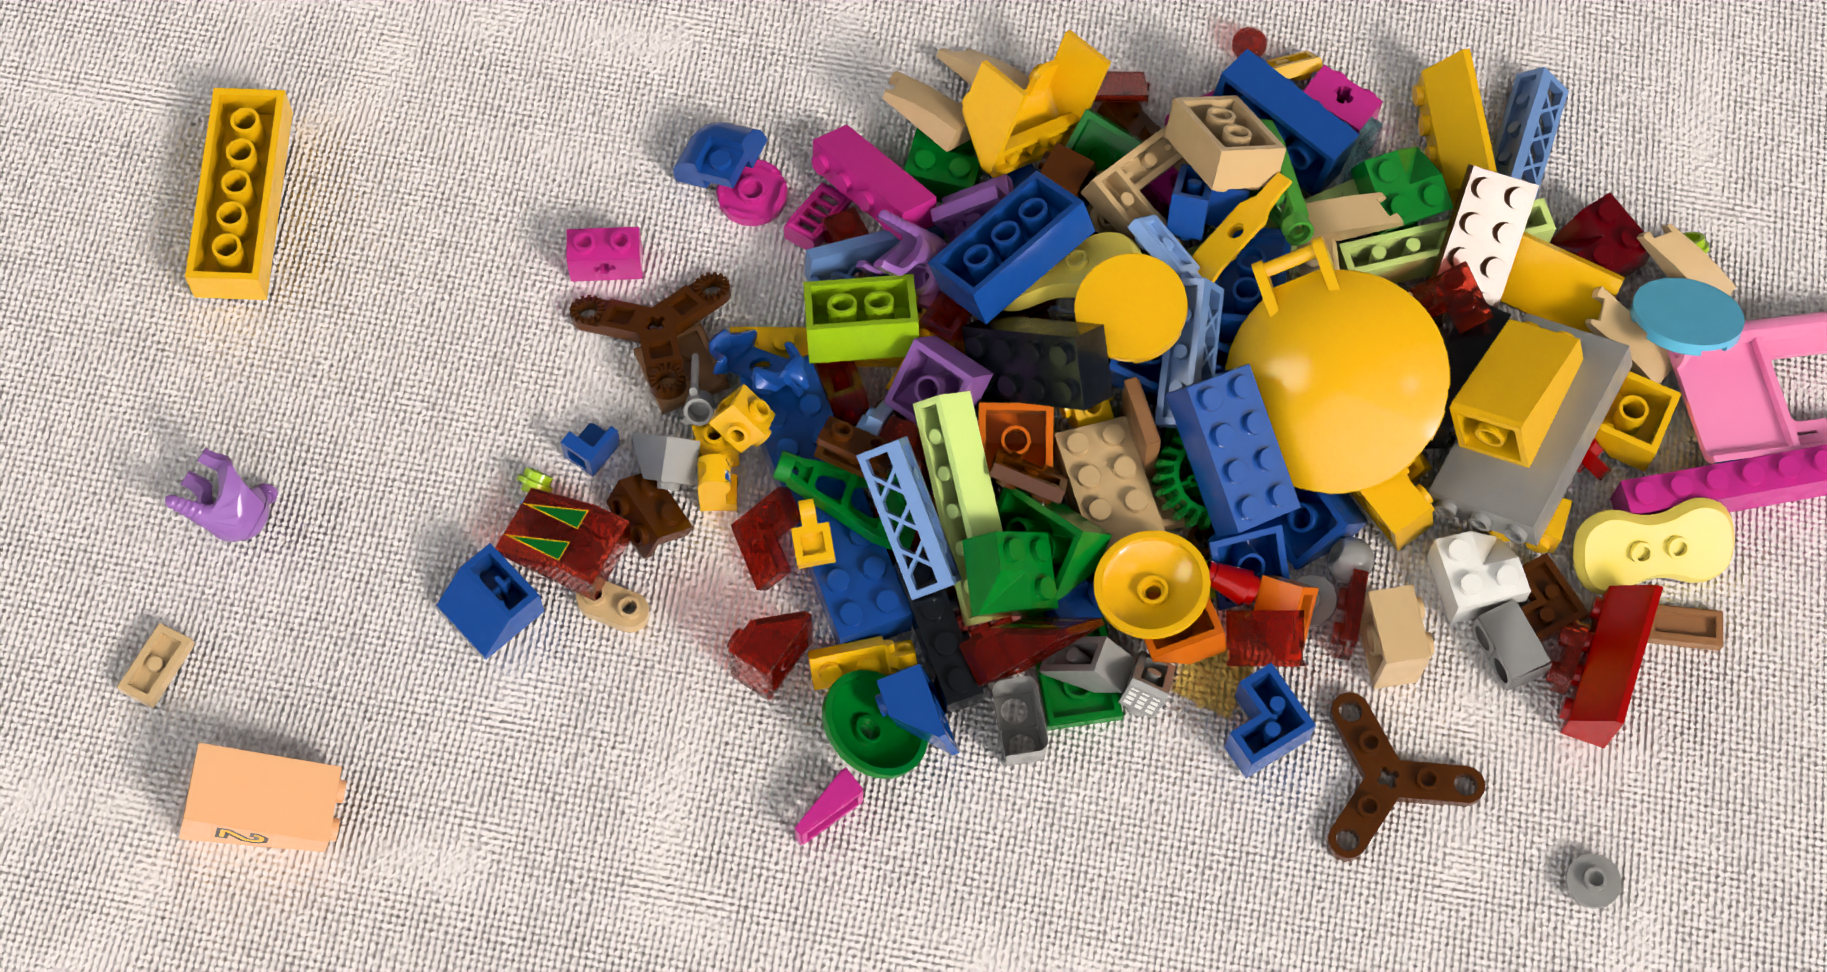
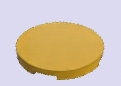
[1074,253,1188,364]

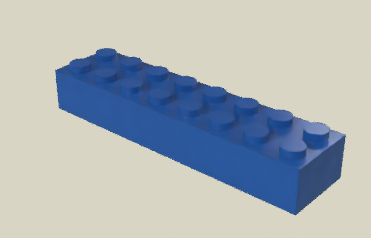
[740,355,912,645]

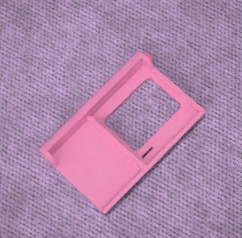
[1668,311,1827,464]

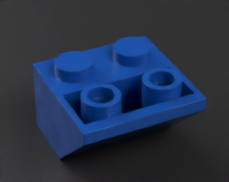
[436,543,545,660]

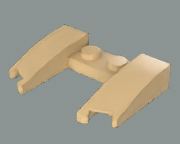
[882,48,1030,152]
[1080,125,1189,253]
[1297,192,1413,296]
[1585,224,1736,384]

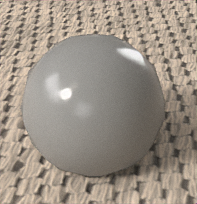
[1327,536,1374,584]

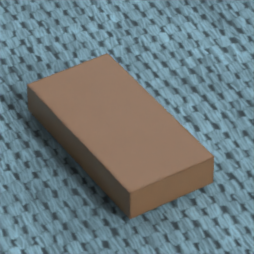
[1647,604,1724,651]

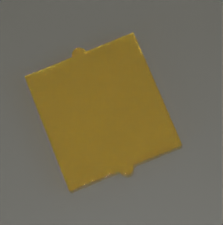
[1172,644,1257,719]

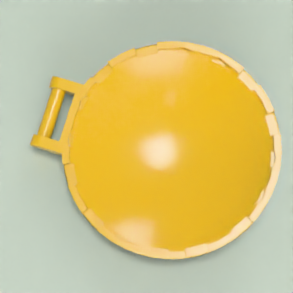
[1225,236,1450,494]

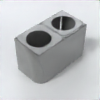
[1471,599,1552,691]
[992,676,1048,767]

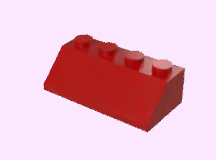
[1558,585,1663,749]

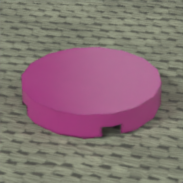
[716,159,788,227]

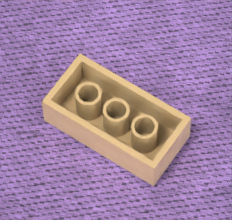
[1053,416,1165,575]

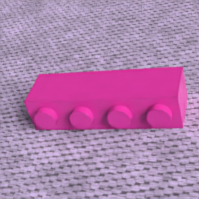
[812,124,937,240]

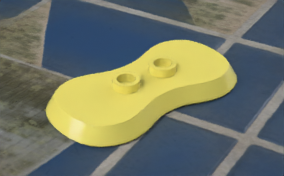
[1004,232,1142,311]
[1573,498,1735,595]

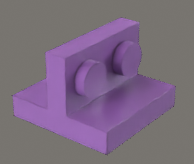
[930,174,1014,243]

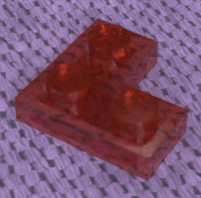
[1407,261,1494,334]
[730,486,801,591]

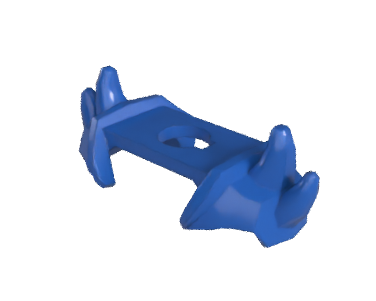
[708,329,810,397]

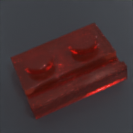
[1330,569,1369,661]
[1226,610,1305,667]

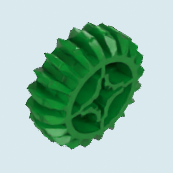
[1152,436,1213,530]

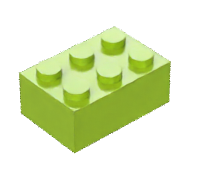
[803,274,919,364]

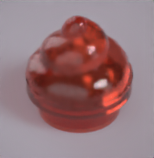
[1232,27,1267,58]

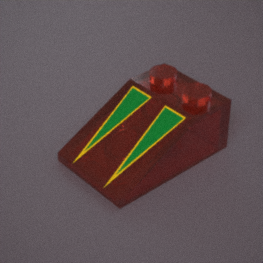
[495,488,631,601]
[959,616,1105,687]

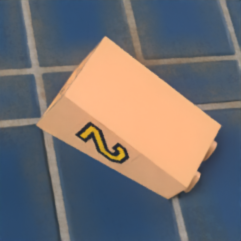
[178,743,347,852]

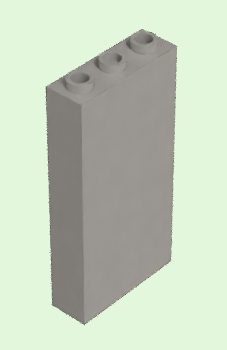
[1429,313,1632,546]

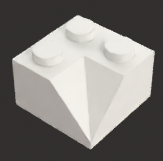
[1426,531,1531,624]

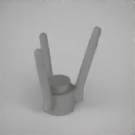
[682,353,740,426]

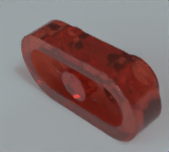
[1545,619,1590,696]

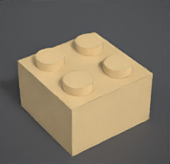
[1355,584,1435,689]

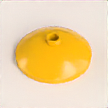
[1094,530,1211,639]

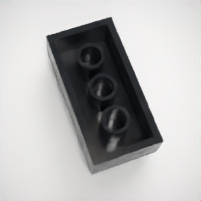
[962,315,1113,411]

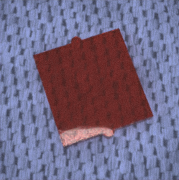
[1094,71,1150,102]

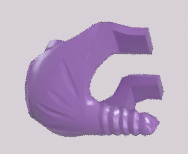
[856,210,948,312]
[165,448,278,542]

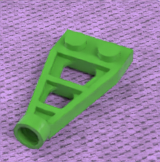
[1249,119,1314,246]

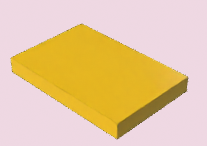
[1500,231,1625,334]

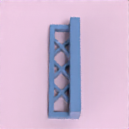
[1493,67,1569,200]
[804,225,944,282]
[1155,278,1224,428]
[856,436,962,600]

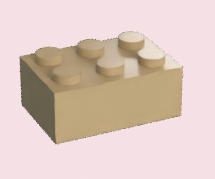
[1165,95,1286,192]

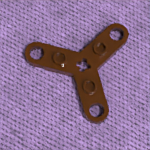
[569,272,731,400]
[1326,692,1485,862]

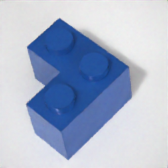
[1167,164,1251,240]
[1224,662,1316,779]

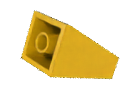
[1449,319,1583,468]

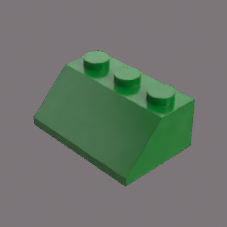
[997,487,1112,601]

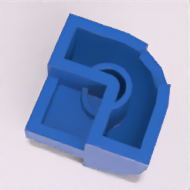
[673,122,768,189]

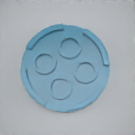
[1630,278,1745,356]

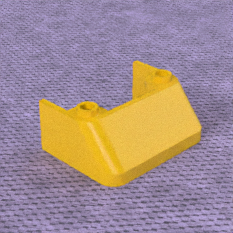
[962,30,1111,178]

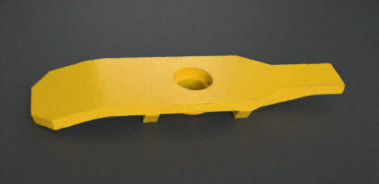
[1192,172,1292,283]

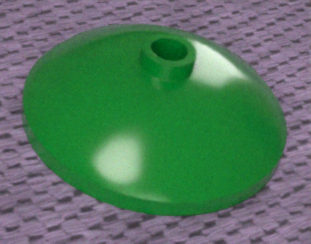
[822,670,928,779]

